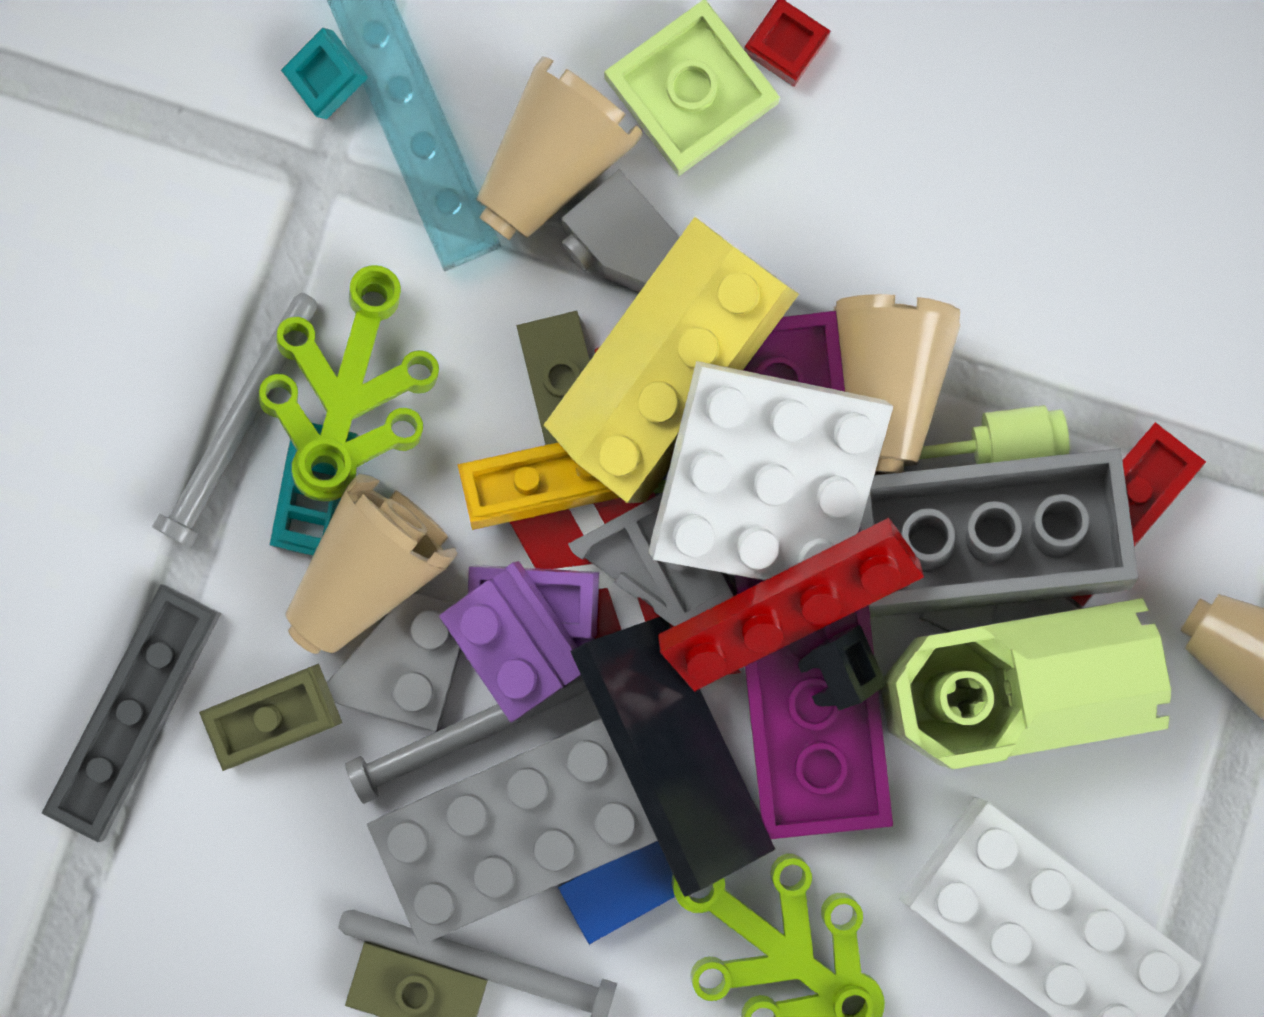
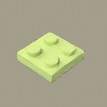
[604,0,780,177]

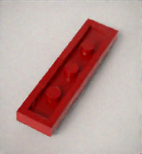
[658,518,924,691]

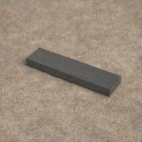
[41,584,222,842]

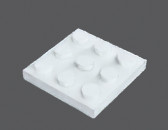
[648,361,893,580]

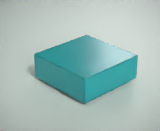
[281,27,369,119]

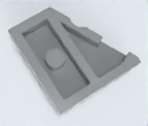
[568,493,737,626]
[327,593,461,731]

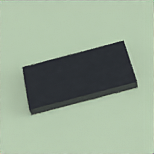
[570,617,776,897]

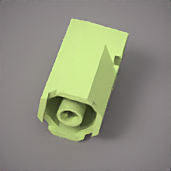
[881,598,1171,769]

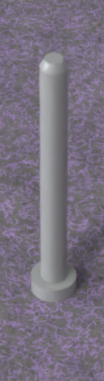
[152,293,316,548]
[345,675,588,804]
[338,910,618,1017]

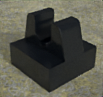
[798,625,887,711]

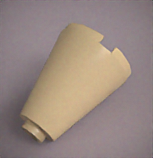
[476,56,643,240]
[833,294,961,476]
[286,473,458,654]
[1180,594,1264,721]

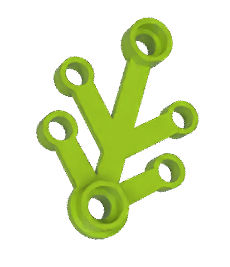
[259,265,439,502]
[672,854,885,1017]

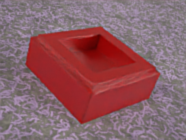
[744,0,831,87]

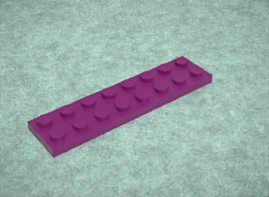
[734,311,893,839]

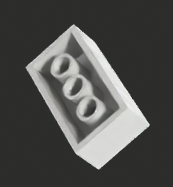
[900,797,1202,1017]

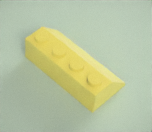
[544,217,799,503]

